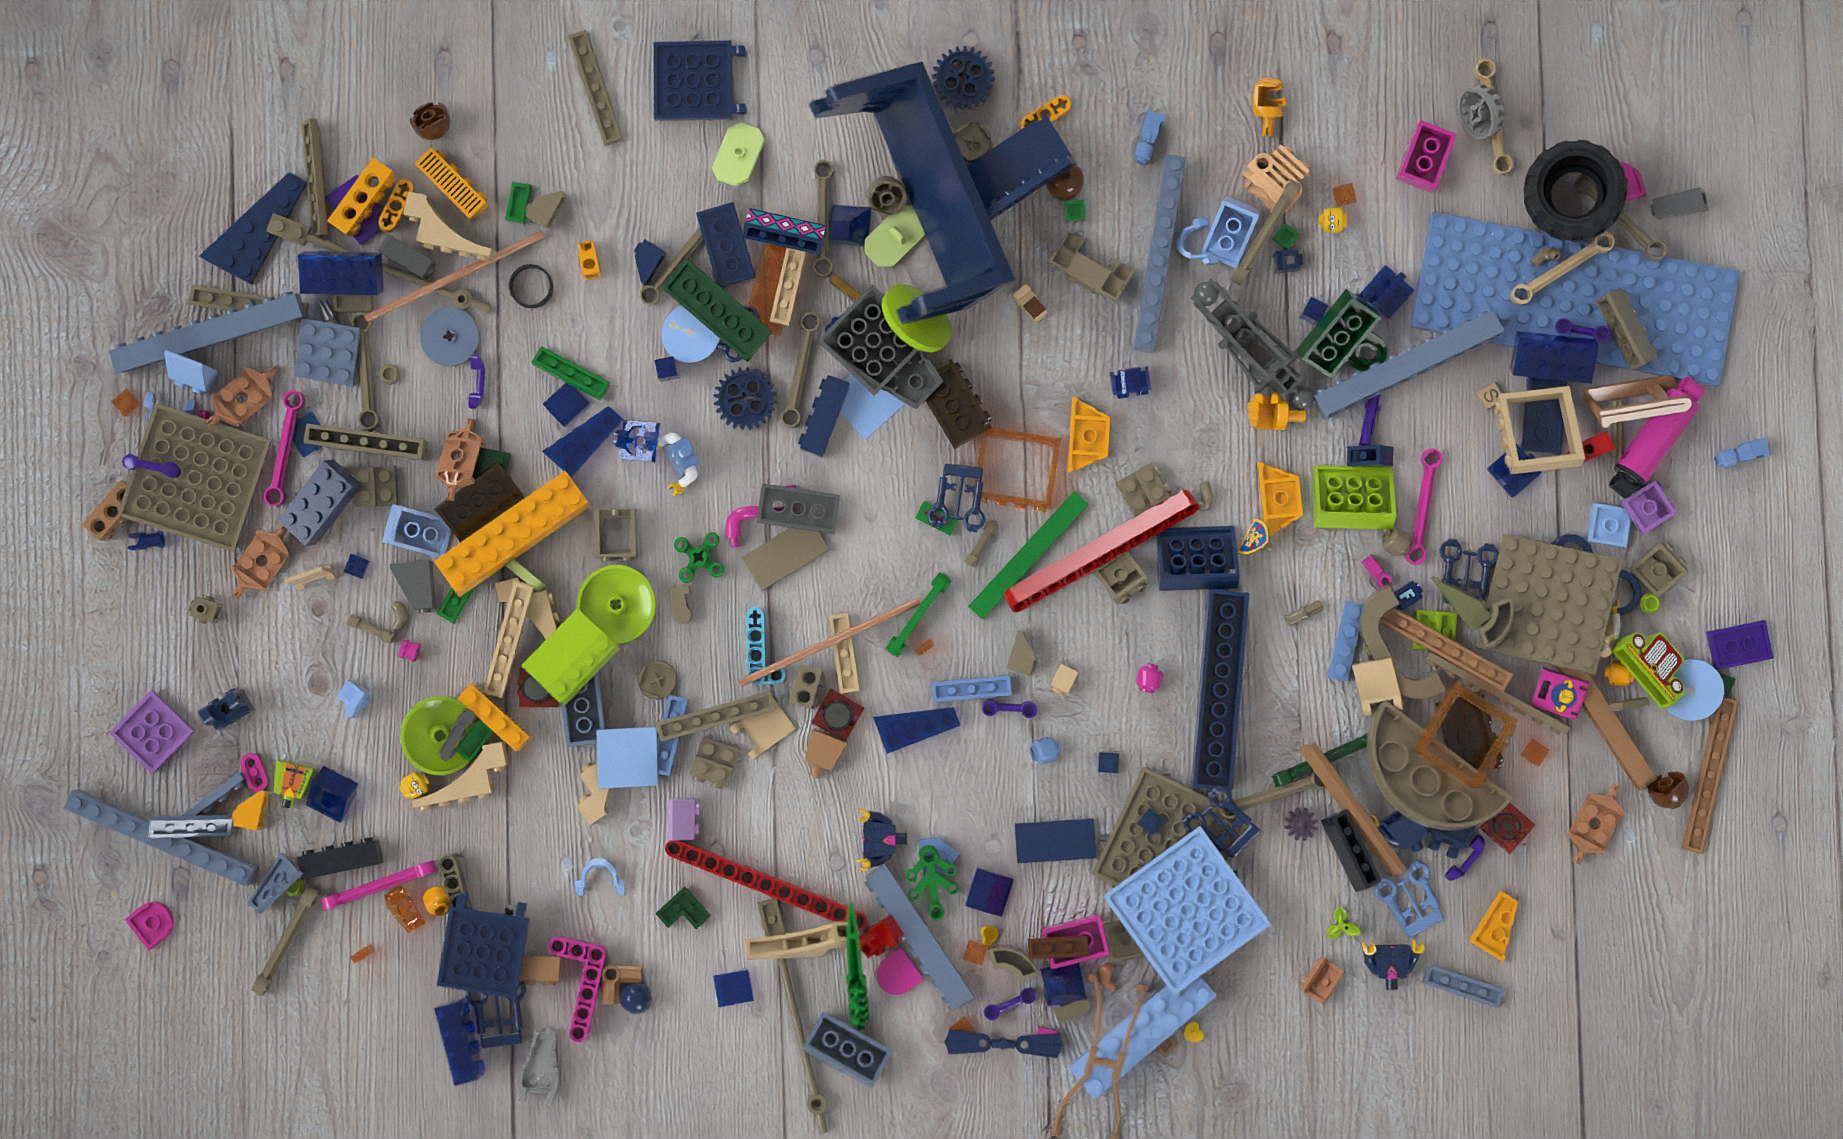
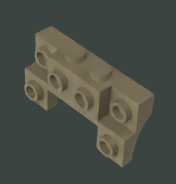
[1048,231,1135,303]

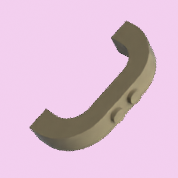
[1359,585,1446,699]

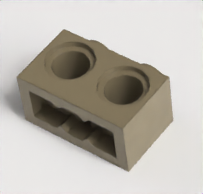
[788,664,825,709]

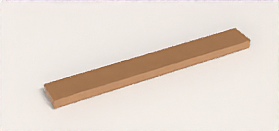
[1379,607,1514,692]
[1681,697,1739,854]
[1299,742,1406,876]

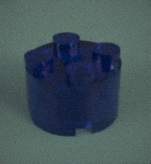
[1109,366,1152,399]

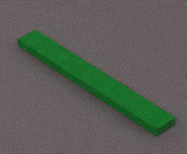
[968,491,1088,619]

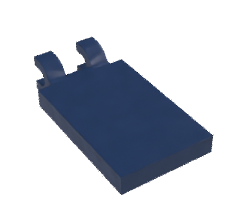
[1427,826,1475,859]

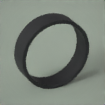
[509,264,553,309]

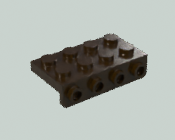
[925,359,992,450]
[434,461,525,543]
[1434,691,1504,773]

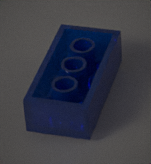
[298,251,384,295]
[1510,331,1599,384]
[434,997,486,1086]

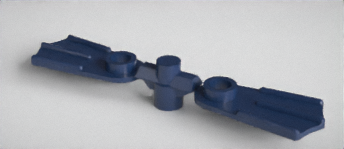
[944,1029,1063,1058]

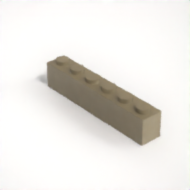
[304,424,428,461]

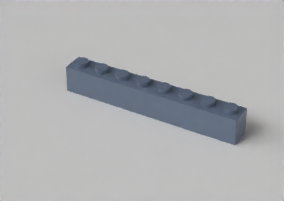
[864,863,974,1010]

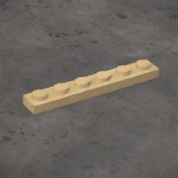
[483,580,535,699]

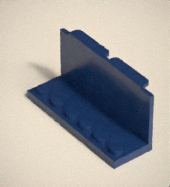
[967,116,1077,221]

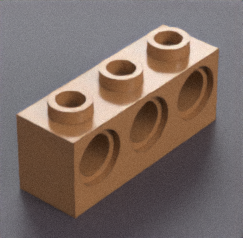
[82,480,128,541]

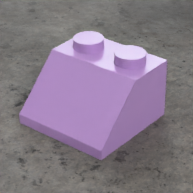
[668,799,700,840]

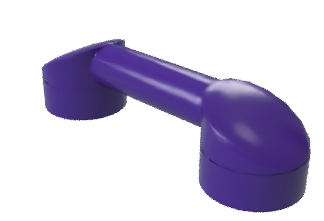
[1555,318,1611,341]
[468,354,486,409]
[122,454,180,478]
[982,699,1037,718]
[1444,834,1485,881]
[984,988,1036,1020]

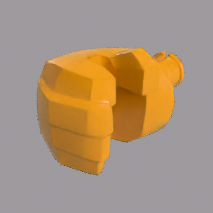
[1251,77,1288,136]
[1247,392,1306,430]

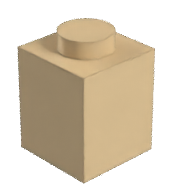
[1049,664,1078,695]

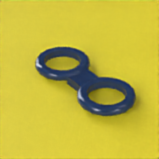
[1551,534,1641,616]

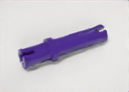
[1359,394,1381,446]

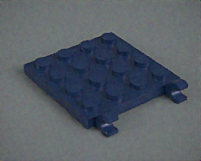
[653,40,747,121]
[436,893,530,999]

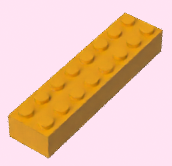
[434,471,590,597]

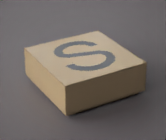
[1477,382,1501,409]

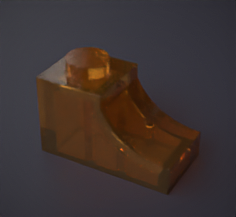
[384,885,425,933]

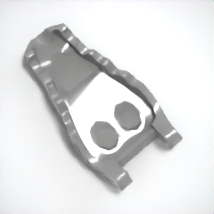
[519,1028,559,1105]

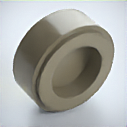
[379,364,400,384]

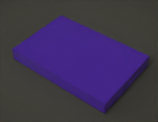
[325,174,391,245]
[1706,620,1774,670]

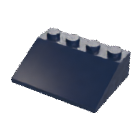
[1156,526,1240,591]

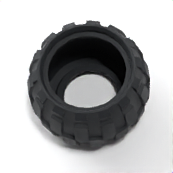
[1523,139,1627,242]

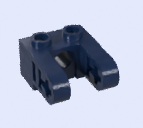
[198,688,255,730]

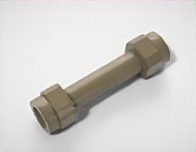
[964,521,997,568]
[347,614,395,644]

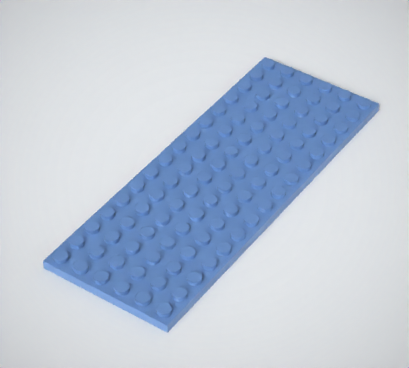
[1410,212,1740,387]

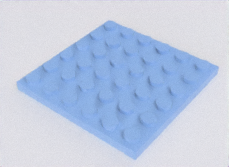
[1103,826,1271,995]

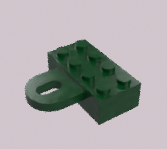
[1296,288,1387,379]

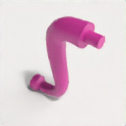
[725,485,796,548]

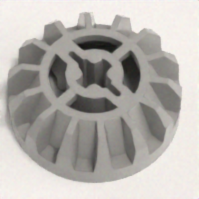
[1457,84,1505,139]

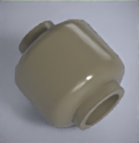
[1381,527,1412,557]

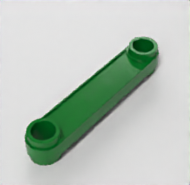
[885,572,952,658]

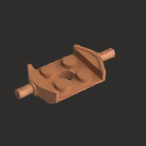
[205,366,278,428]
[435,418,486,501]
[231,524,291,599]
[1567,783,1625,865]

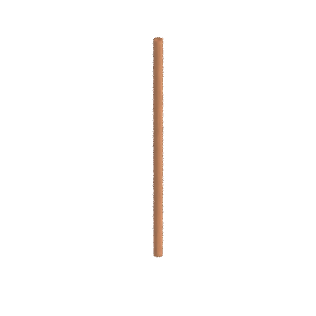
[364,231,545,323]
[738,598,921,687]

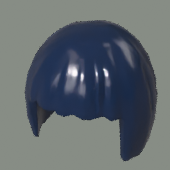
[620,982,652,1014]

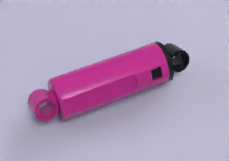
[1609,376,1705,499]

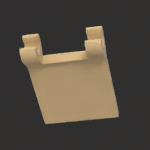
[284,564,336,591]
[1352,657,1404,717]
[729,698,796,760]

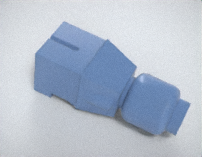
[1134,110,1165,165]
[1714,438,1771,468]

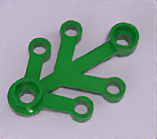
[905,845,959,920]

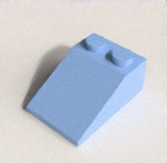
[1201,195,1262,268]
[164,350,219,395]
[382,504,452,557]

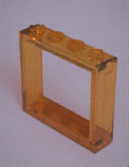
[972,428,1061,512]
[1412,682,1518,789]

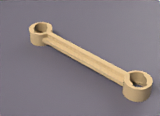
[1474,59,1513,176]
[1510,232,1615,306]

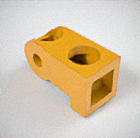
[578,240,602,280]

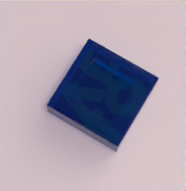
[343,553,370,579]

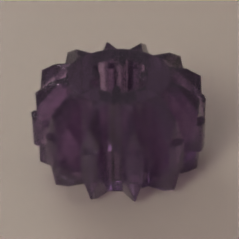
[1284,807,1318,841]

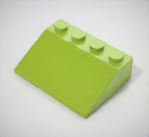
[1313,465,1396,530]
[521,609,619,706]

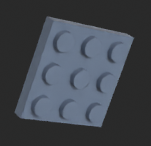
[295,318,361,386]

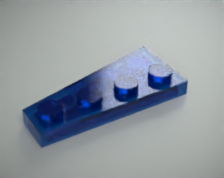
[542,406,624,478]
[873,707,961,754]

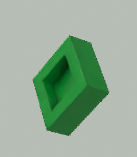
[1064,200,1085,222]
[1272,222,1300,250]

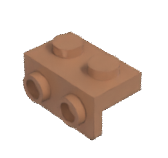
[1300,957,1346,1005]

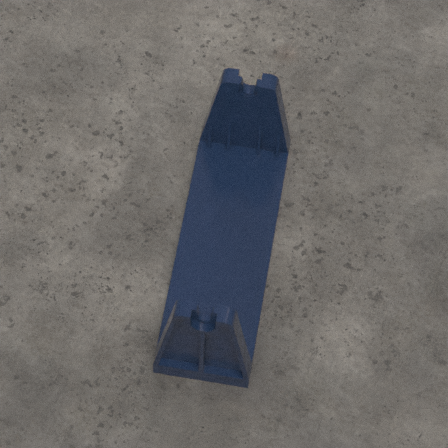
[809,62,1015,325]

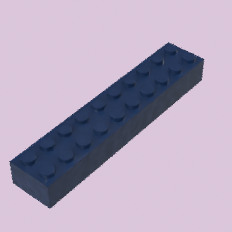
[1190,589,1249,791]

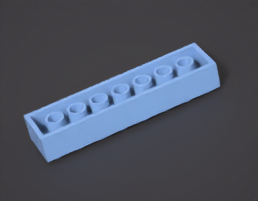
[1069,976,1217,1099]

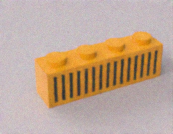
[414,147,489,222]
[458,683,533,751]

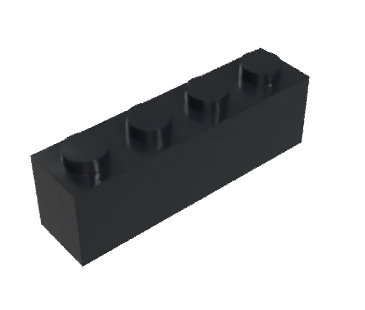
[1321,809,1382,892]
[297,837,383,880]

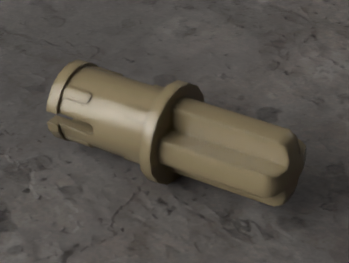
[1284,600,1324,627]

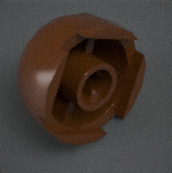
[410,102,451,140]
[1045,164,1084,200]
[1647,772,1689,809]

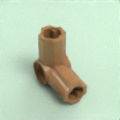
[602,963,643,1004]

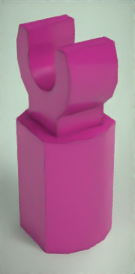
[1361,554,1392,588]

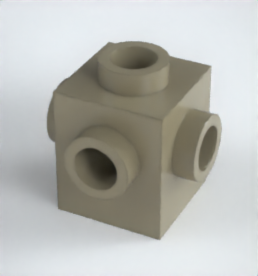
[189,594,223,624]

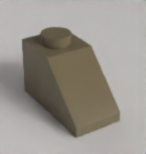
[525,191,567,230]
[1007,631,1038,675]

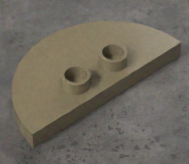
[1367,700,1513,830]

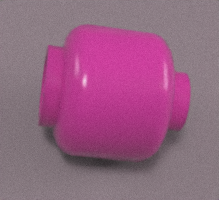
[1136,663,1163,693]

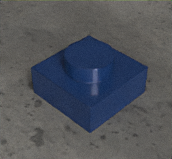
[1098,752,1119,773]
[1137,808,1165,836]

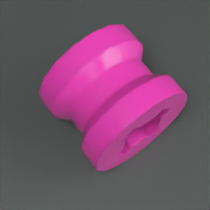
[399,639,421,662]

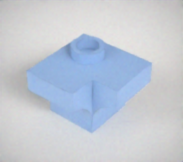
[337,680,371,718]

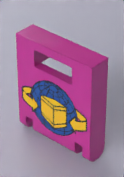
[1531,667,1590,720]

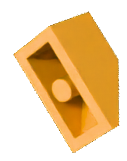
[232,790,269,830]

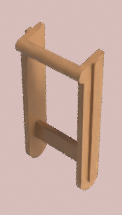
[1583,375,1692,428]

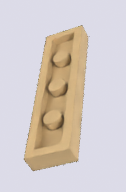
[770,248,806,326]
[829,613,860,694]

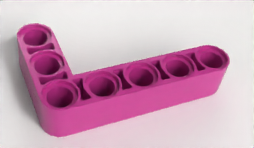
[549,936,607,1042]

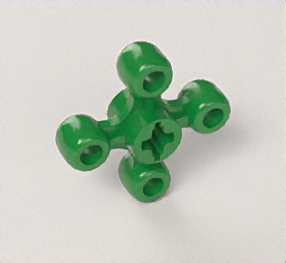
[674,532,725,583]

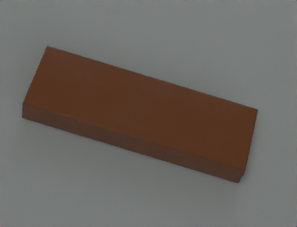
[1027,935,1089,959]

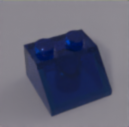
[306,766,359,823]
[964,867,1014,917]

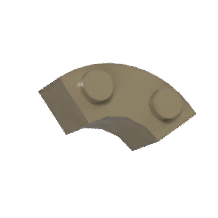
[1479,597,1514,651]
[988,946,1039,982]

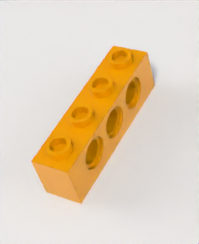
[327,157,396,238]

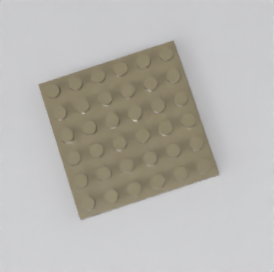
[117,403,272,552]
[1476,534,1623,675]
[1092,767,1247,886]

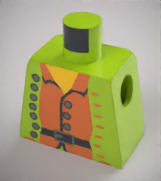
[274,760,318,809]

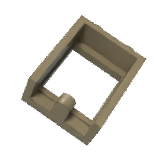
[595,509,638,561]

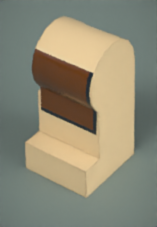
[1012,284,1048,323]

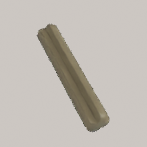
[1612,400,1623,458]

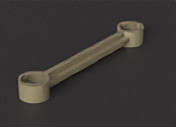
[813,160,834,278]
[1574,173,1667,262]
[1230,179,1301,286]
[640,227,704,306]
[351,312,380,430]
[781,312,820,428]
[1217,771,1326,819]
[251,885,321,996]

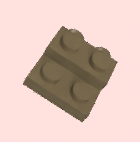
[1116,463,1171,517]
[350,466,398,508]
[1630,540,1688,597]
[1093,551,1149,605]
[689,737,740,789]

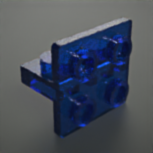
[1360,265,1414,319]
[1487,444,1542,498]

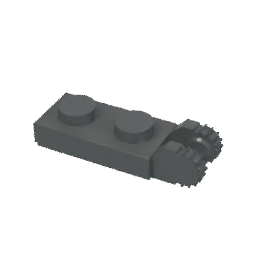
[437,709,475,761]

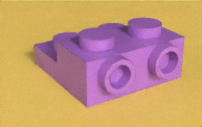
[1620,480,1676,535]

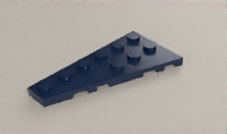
[198,172,307,285]

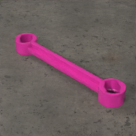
[264,390,306,507]
[1405,448,1442,565]
[320,860,437,911]

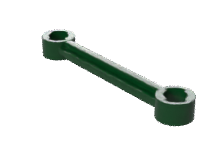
[1271,733,1368,787]

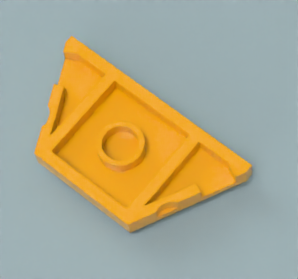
[1067,397,1110,473]
[1257,462,1303,536]

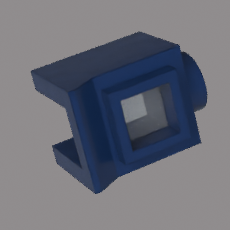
[1272,249,1303,274]

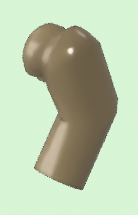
[1530,248,1561,267]
[1197,481,1213,511]
[391,601,408,631]

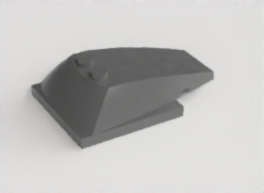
[817,284,943,409]

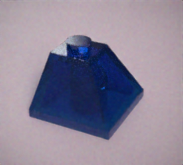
[829,204,871,246]
[1040,963,1087,1007]

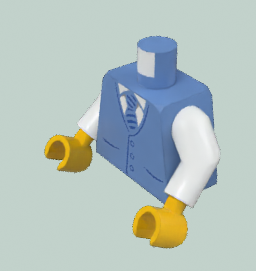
[646,433,699,496]

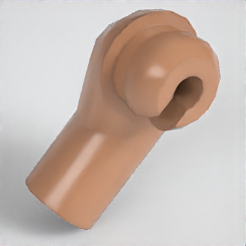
[1099,962,1118,993]

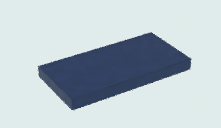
[696,202,756,287]
[1521,372,1568,455]
[1015,818,1096,863]

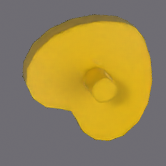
[981,925,999,946]
[1184,1021,1204,1042]

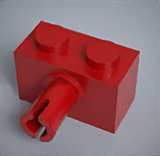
[859,914,904,958]

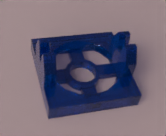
[613,420,660,462]

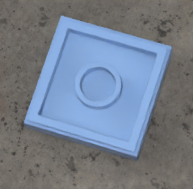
[1587,503,1631,548]

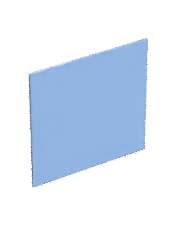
[840,374,906,439]
[597,727,658,789]

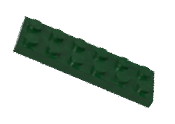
[662,258,773,362]

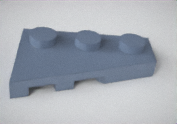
[247,853,303,914]

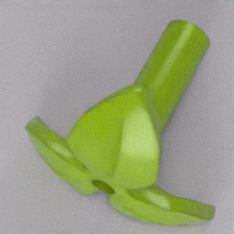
[1326,906,1361,939]

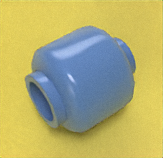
[1030,737,1060,765]

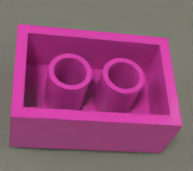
[1395,120,1457,193]
[1041,914,1110,969]

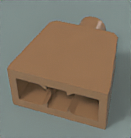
[805,729,847,779]

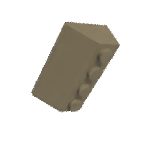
[1595,288,1657,371]

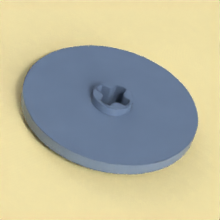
[420,307,480,366]

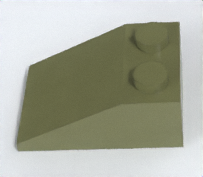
[1431,576,1491,631]

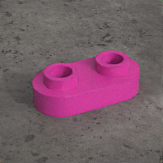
[240,753,269,791]

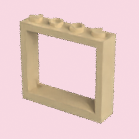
[1494,386,1585,474]

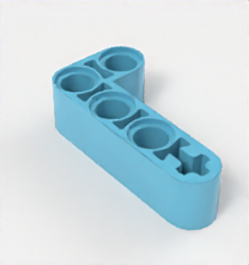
[746,607,786,684]

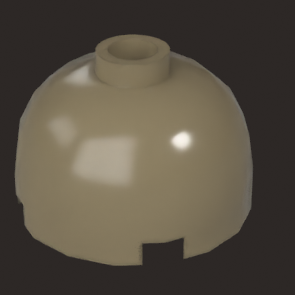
[867,176,907,217]

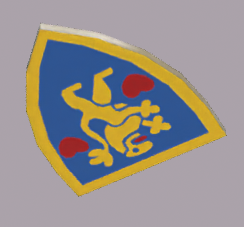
[1237,518,1273,555]

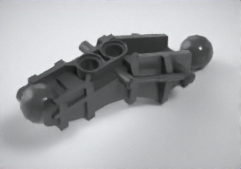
[1191,279,1314,410]

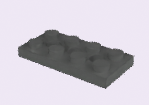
[756,483,840,534]

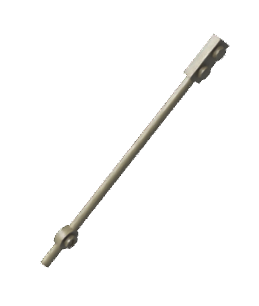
[266,213,492,313]
[757,898,828,1134]

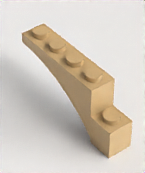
[403,192,497,262]
[495,577,560,640]
[412,742,509,811]
[577,763,611,825]
[744,921,847,960]

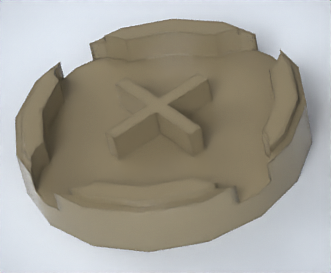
[954,122,991,161]
[637,660,677,700]

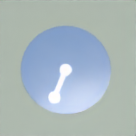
[662,305,720,363]
[1666,659,1724,721]

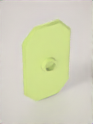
[712,122,765,186]
[864,205,925,267]

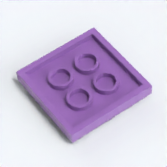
[110,690,195,774]

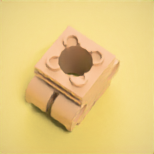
[1242,144,1310,213]

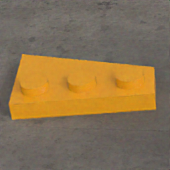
[1469,890,1518,963]

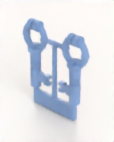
[1375,860,1444,937]

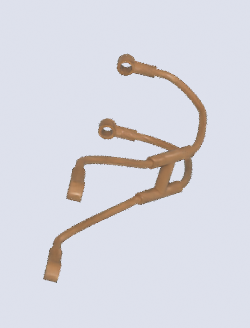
[1048,973,1149,1139]

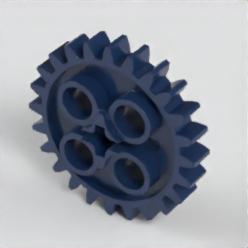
[932,46,995,110]
[713,367,777,431]

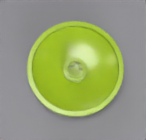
[882,284,951,352]
[576,565,656,644]
[400,696,477,775]

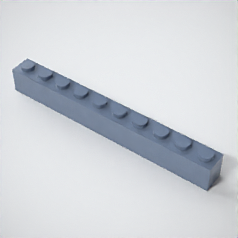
[1133,154,1186,353]
[109,291,307,373]
[1314,310,1504,421]
[63,789,259,886]

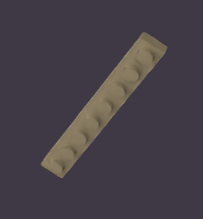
[1424,651,1570,735]

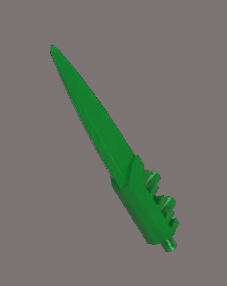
[846,901,869,1030]

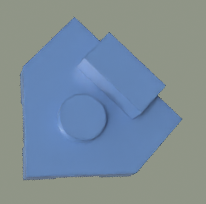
[917,837,960,876]

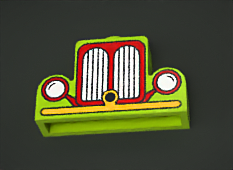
[1611,632,1684,709]

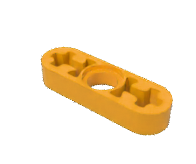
[1020,95,1071,129]
[379,179,414,233]

